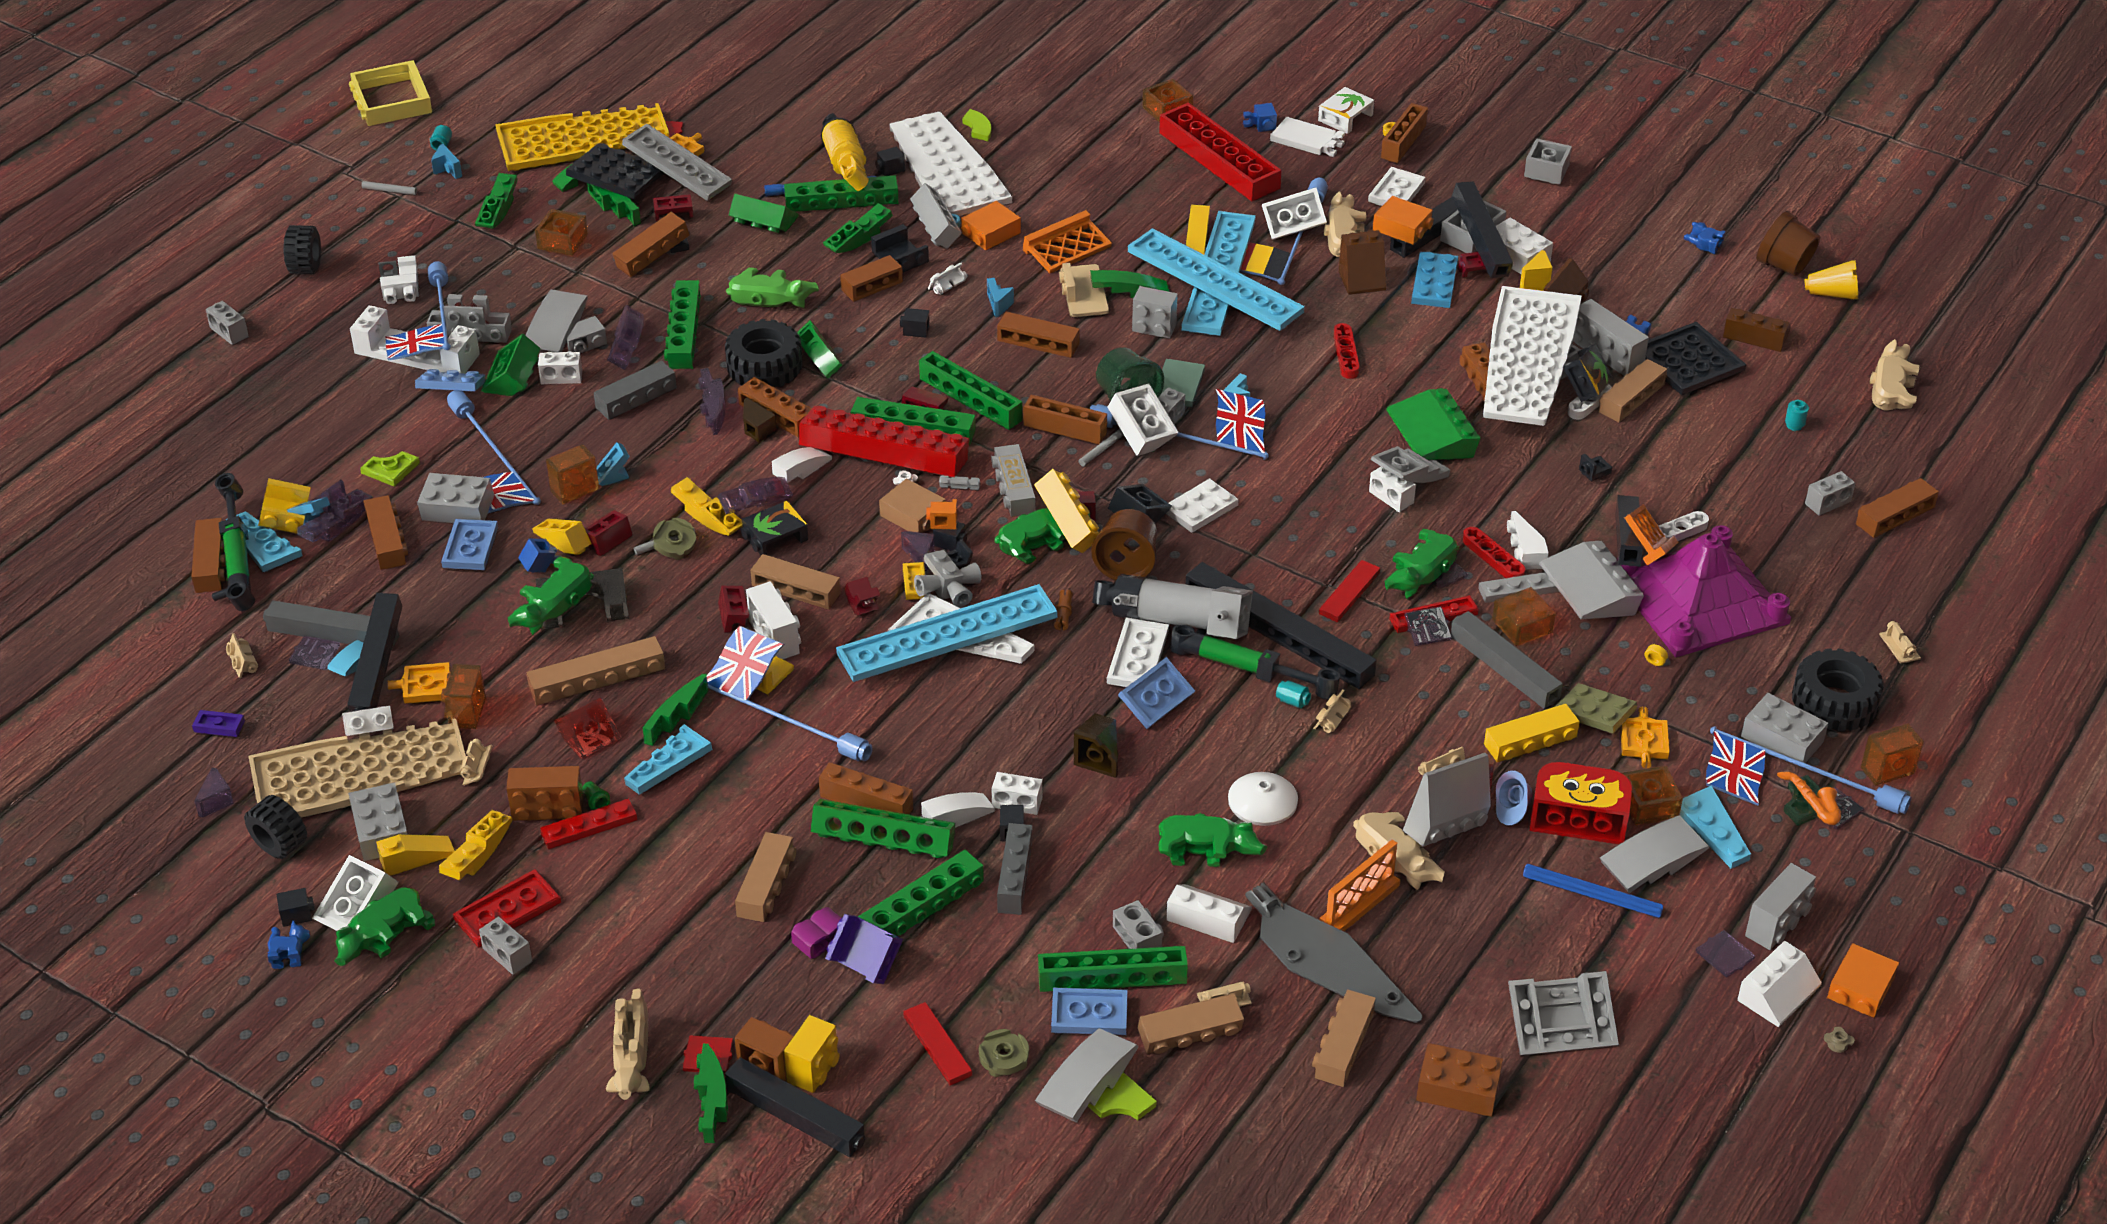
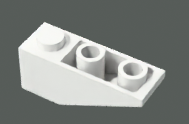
[1507,511,1548,570]

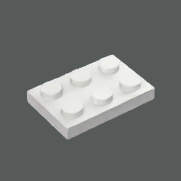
[1368,167,1425,206]
[1166,479,1238,533]

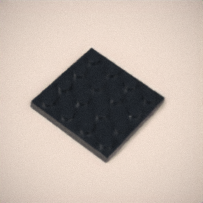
[566,143,664,199]
[1645,322,1746,396]

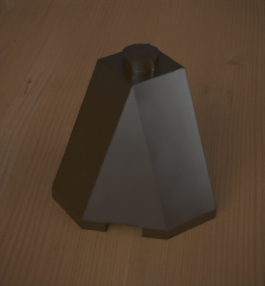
[1074,713,1118,778]

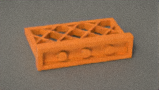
[1023,210,1112,274]
[1625,504,1679,565]
[1319,840,1400,931]

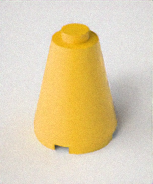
[1805,260,1858,299]

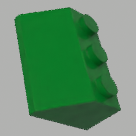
[729,194,799,233]
[481,334,541,396]

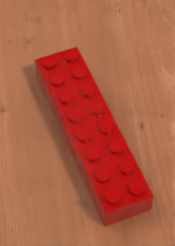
[1159,103,1282,201]
[799,406,969,478]

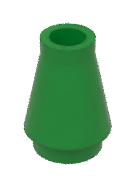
[583,781,610,810]

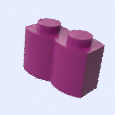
[791,907,841,959]

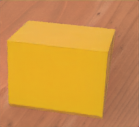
[1520,250,1553,291]

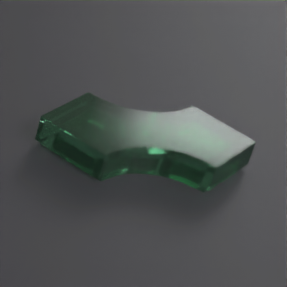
[1783,775,1821,826]

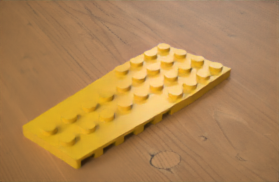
[495,103,669,171]

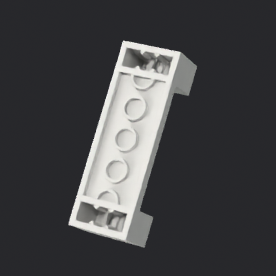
[350,306,480,374]

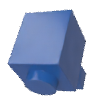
[1243,103,1277,132]
[518,538,562,573]

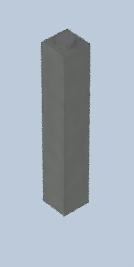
[263,600,399,649]
[1451,611,1563,709]

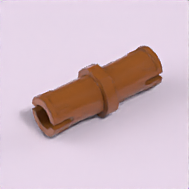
[1054,590,1073,631]

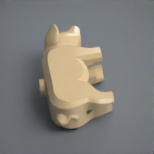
[1324,192,1366,258]
[1870,339,1919,410]
[1353,812,1445,890]
[606,988,650,1100]

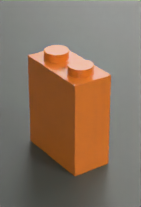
[1373,196,1434,245]
[961,201,1021,250]
[1827,943,1899,1018]

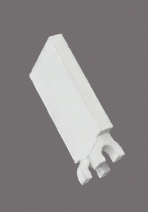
[1270,117,1345,157]

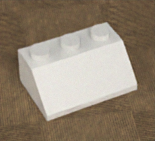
[1262,188,1327,240]
[1108,384,1178,456]
[1167,884,1252,943]
[1738,941,1822,1027]

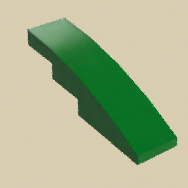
[587,183,641,226]
[1090,270,1169,298]
[643,674,708,746]

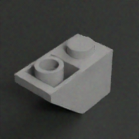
[567,316,607,353]

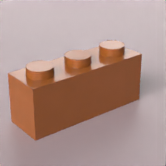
[840,255,903,302]

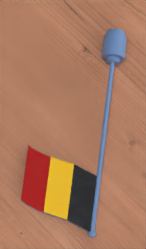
[1240,178,1328,285]

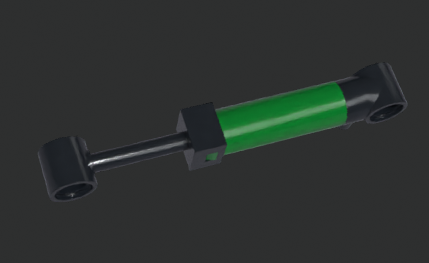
[212,473,255,611]
[1170,625,1340,699]

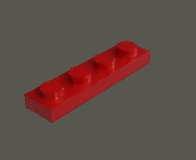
[540,798,637,850]

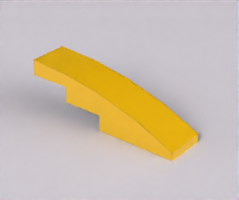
[1186,205,1210,255]

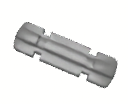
[939,475,980,490]

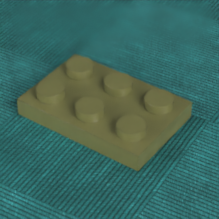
[1555,683,1637,734]

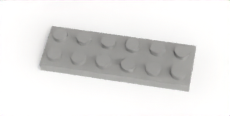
[622,124,732,201]

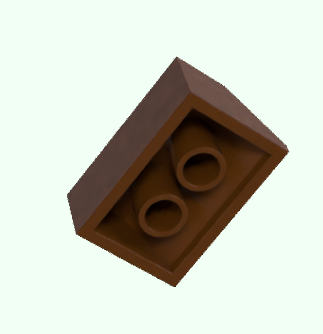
[1544,258,1589,302]
[1723,308,1791,352]

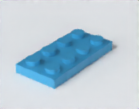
[1411,252,1458,308]

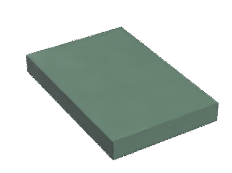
[1154,359,1205,407]

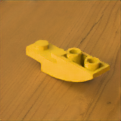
[671,477,743,536]
[439,810,512,880]

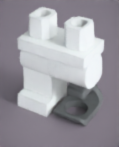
[378,256,419,304]

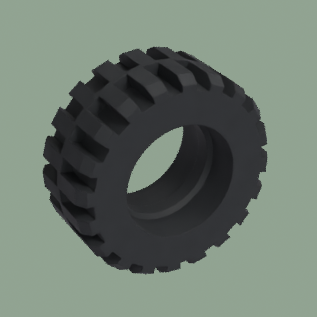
[725,319,802,387]
[1792,648,1884,732]

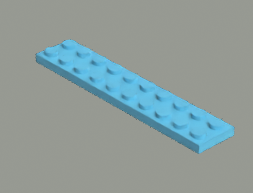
[1182,211,1256,336]
[1128,228,1304,331]
[836,584,1057,682]

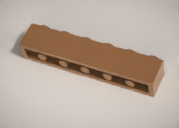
[526,636,665,705]

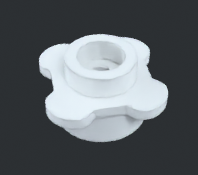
[893,471,918,485]

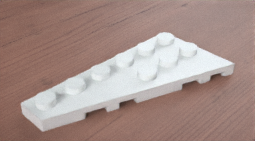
[888,593,1034,664]

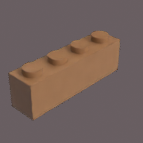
[1599,359,1667,422]
[751,554,841,610]
[735,832,796,922]
[1312,989,1376,1087]
[1138,993,1244,1054]

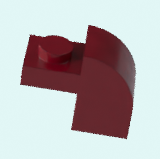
[843,577,880,616]

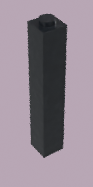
[1451,181,1513,278]
[1390,197,1458,258]
[1615,495,1643,567]
[347,593,403,712]
[725,1057,865,1157]

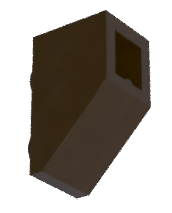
[743,398,776,442]

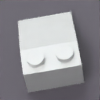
[312,855,399,931]

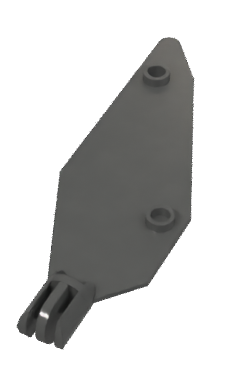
[1245,882,1422,1023]

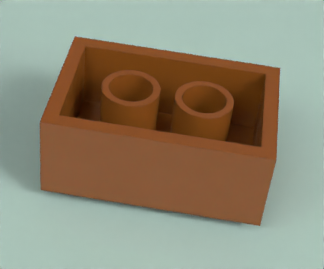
[506,766,584,821]
[1416,1043,1503,1117]

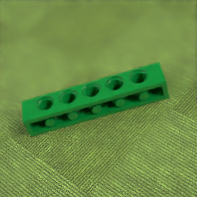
[784,175,899,212]
[664,280,701,369]
[919,351,1023,430]
[851,397,976,446]
[811,799,956,858]
[858,850,984,936]
[1038,946,1188,992]

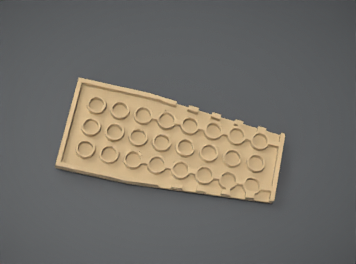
[249,719,466,817]

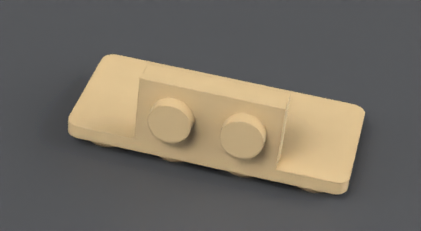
[1059,263,1109,317]

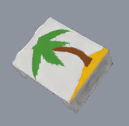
[1318,87,1374,134]

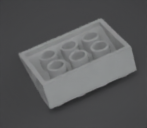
[1540,541,1644,619]
[1403,753,1491,846]

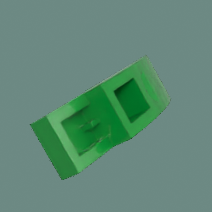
[475,173,518,229]
[823,203,893,253]
[797,320,842,378]
[694,1043,728,1143]

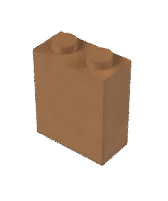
[879,478,945,537]

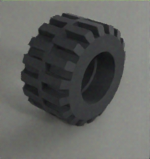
[283,225,321,274]
[244,795,307,859]

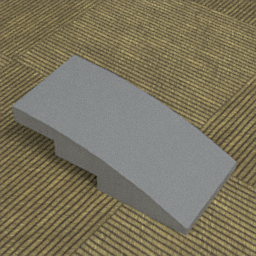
[526,289,588,353]
[1371,446,1450,483]
[1600,815,1709,894]
[1035,1028,1138,1123]

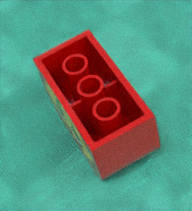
[1529,762,1632,844]

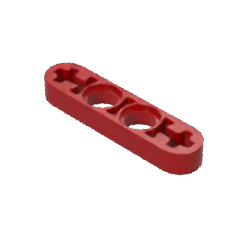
[1333,323,1359,379]
[1462,527,1525,578]

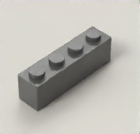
[594,361,677,420]
[997,823,1032,915]

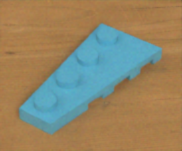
[226,511,303,572]
[624,724,713,795]
[1673,786,1751,869]

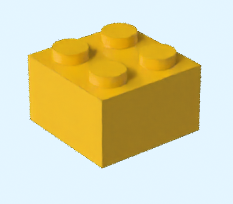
[784,1015,840,1093]

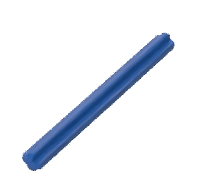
[1523,864,1663,918]

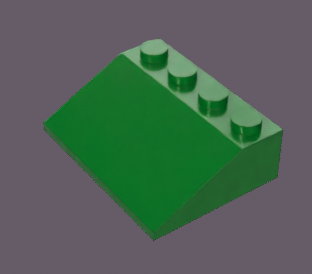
[1386,388,1480,460]

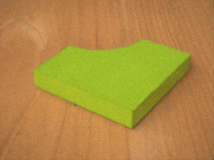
[360,451,420,487]
[1088,1072,1157,1120]

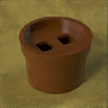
[1756,211,1821,276]
[1091,509,1157,580]

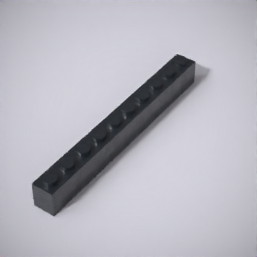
[1185,562,1377,689]

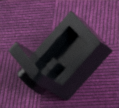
[1579,454,1612,482]
[946,540,973,569]

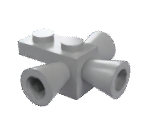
[914,550,981,608]

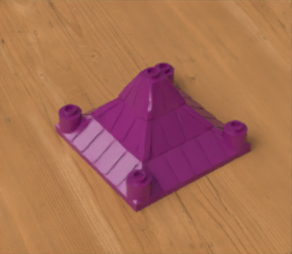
[1617,525,1791,658]

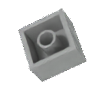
[1524,138,1572,184]
[1132,286,1178,339]

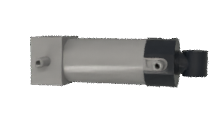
[1092,574,1253,639]

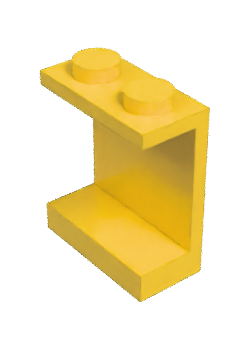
[258,478,311,534]

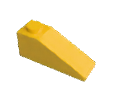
[532,519,592,555]
[376,834,455,876]

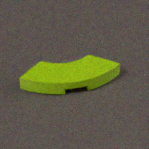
[962,109,991,141]

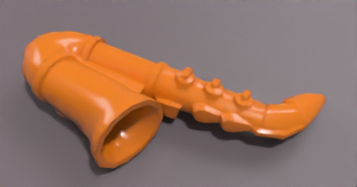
[1777,772,1841,825]

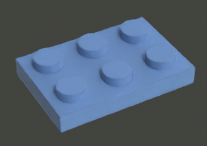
[415,369,485,391]
[441,519,498,570]
[1118,657,1195,729]
[1051,988,1127,1035]

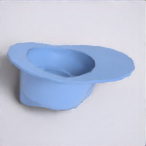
[1496,771,1532,825]

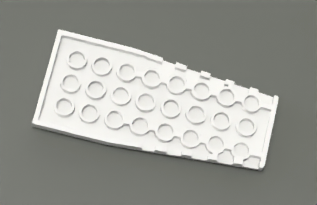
[890,112,1012,216]
[1483,286,1581,426]

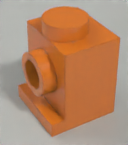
[926,499,957,529]

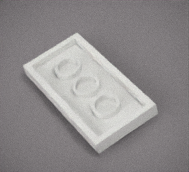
[1107,618,1169,687]

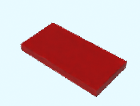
[453,869,561,948]

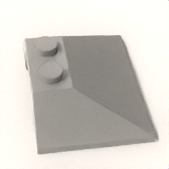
[1508,971,1619,1056]

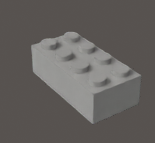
[1573,299,1649,376]

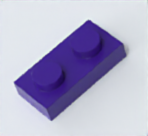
[192,710,245,737]

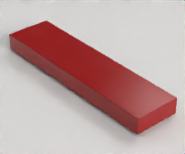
[1319,560,1380,622]
[1389,595,1479,633]
[903,1002,972,1085]

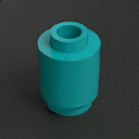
[430,125,452,151]
[1785,400,1809,431]
[1276,680,1311,708]

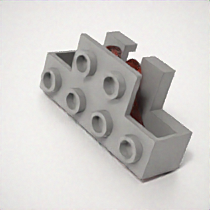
[427,294,512,343]

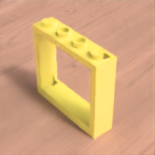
[349,60,432,126]

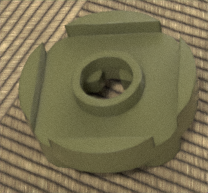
[653,518,696,560]
[979,1029,1029,1077]

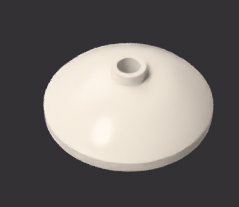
[1228,772,1298,826]

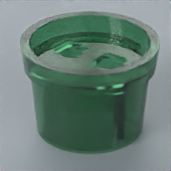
[1096,347,1164,402]

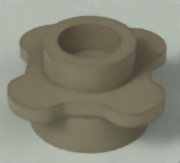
[1824,1027,1855,1053]

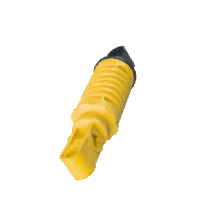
[821,113,869,191]

